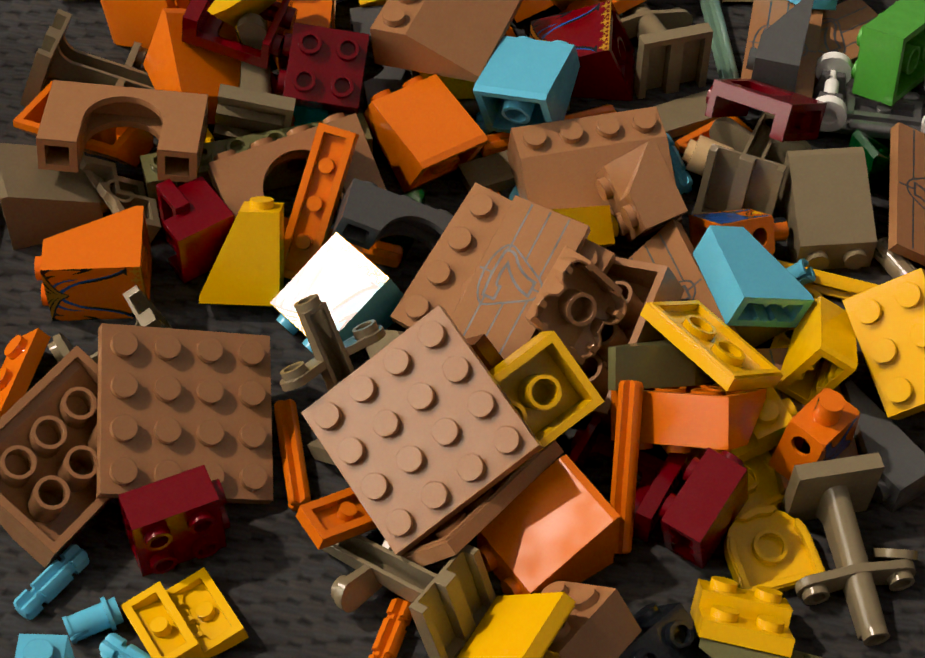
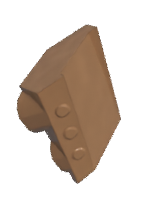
[525,245,627,367]

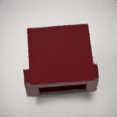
[156,176,235,283]

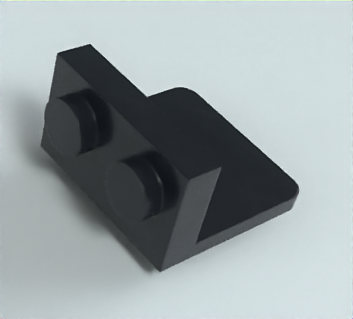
[619,602,711,658]

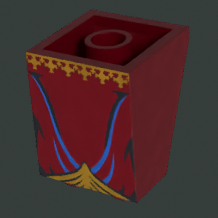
[529,0,635,101]

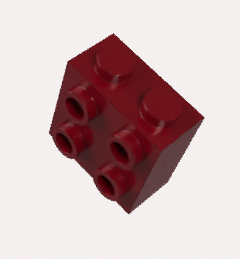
[277,22,369,114]
[659,447,748,569]
[118,465,230,577]

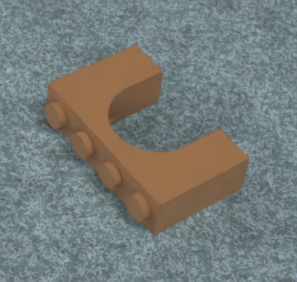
[36,80,208,183]
[208,112,386,218]

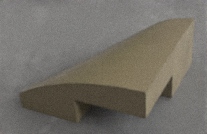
[80,155,161,243]

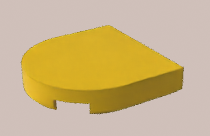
[724,505,825,592]

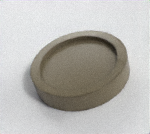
[873,548,919,561]

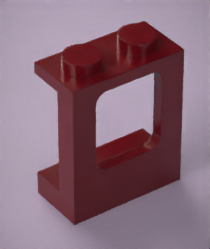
[182,0,298,69]
[705,79,827,142]
[569,415,688,542]

